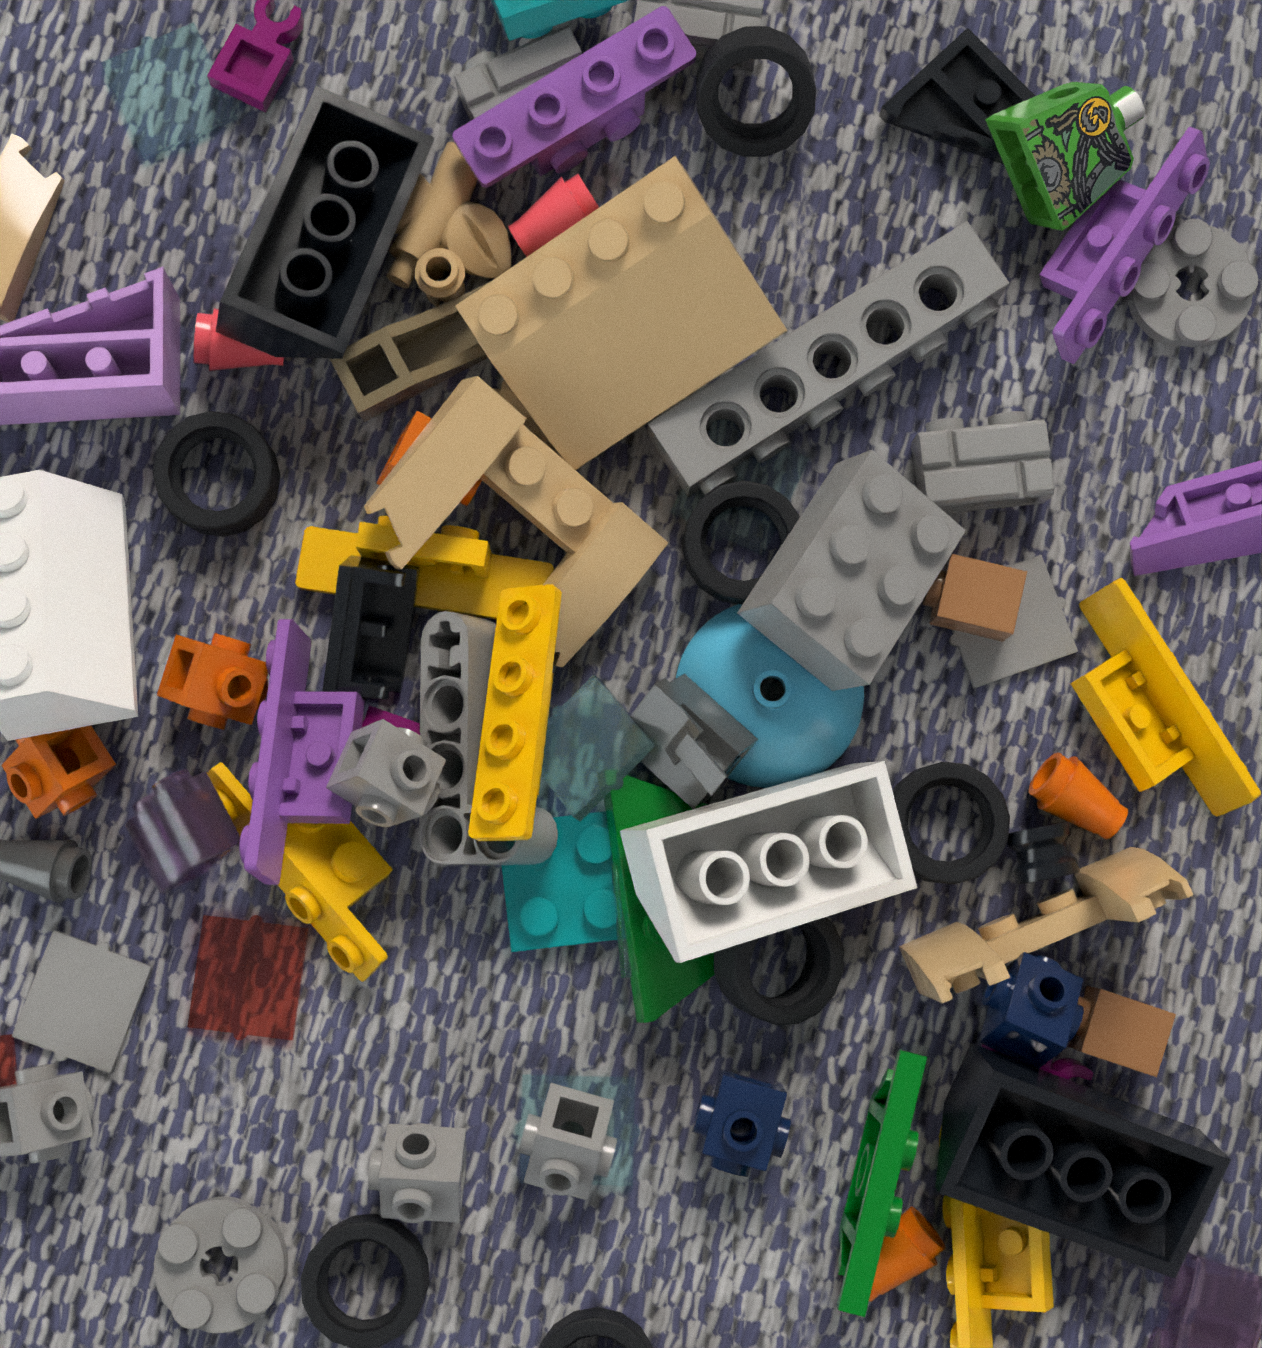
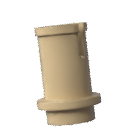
[415,248,465,307]

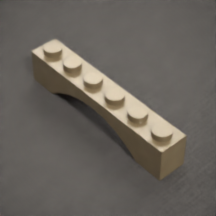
[330,281,491,422]

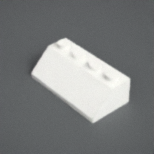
[0,470,138,741]
[620,761,917,963]

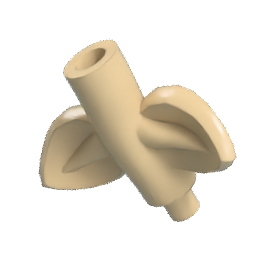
[386,142,512,288]

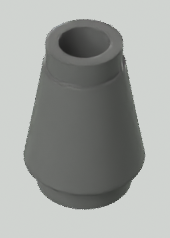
[0,839,92,903]

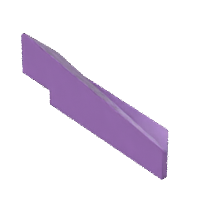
[1129,460,1262,576]

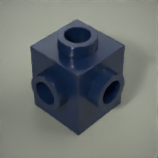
[979,952,1084,1068]
[692,1069,791,1177]

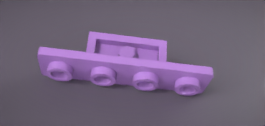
[452,6,697,188]
[1039,127,1210,364]
[239,619,365,885]

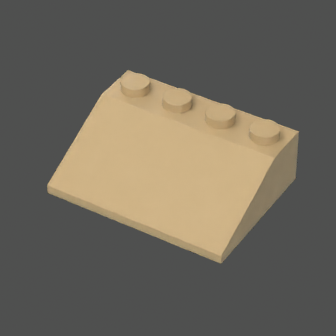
[455,156,788,470]

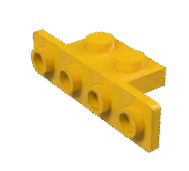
[295,516,554,620]
[1070,578,1261,817]
[468,584,562,841]
[198,762,393,982]
[939,1126,1054,1348]

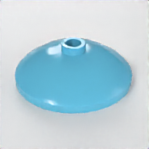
[676,604,864,788]

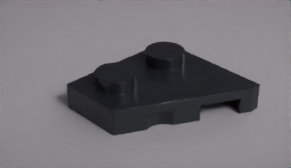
[879,28,1035,164]

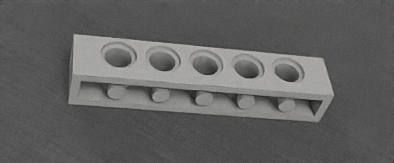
[647,221,1009,497]

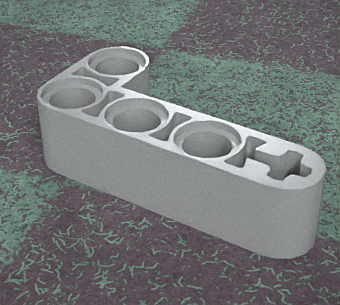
[419,611,558,866]

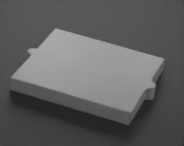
[949,554,1078,689]
[12,930,153,1073]

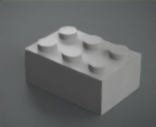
[737,450,966,691]

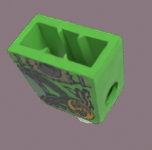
[985,82,1145,231]

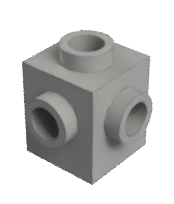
[326,719,446,827]
[0,1063,93,1163]
[518,1083,617,1200]
[368,1123,467,1223]

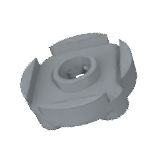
[1128,219,1259,348]
[154,1196,288,1333]

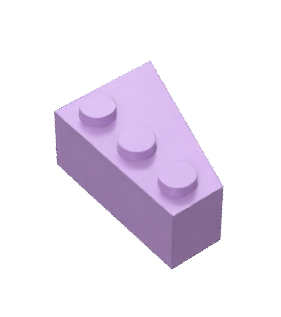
[0,267,180,425]

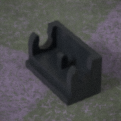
[322,555,420,699]

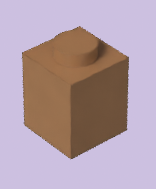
[923,554,1028,642]
[1068,986,1176,1077]

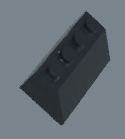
[216,86,434,359]
[935,1043,1231,1279]

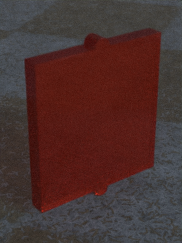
[187,915,309,1040]

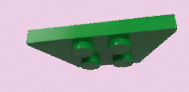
[600,771,715,1023]
[837,1049,927,1317]

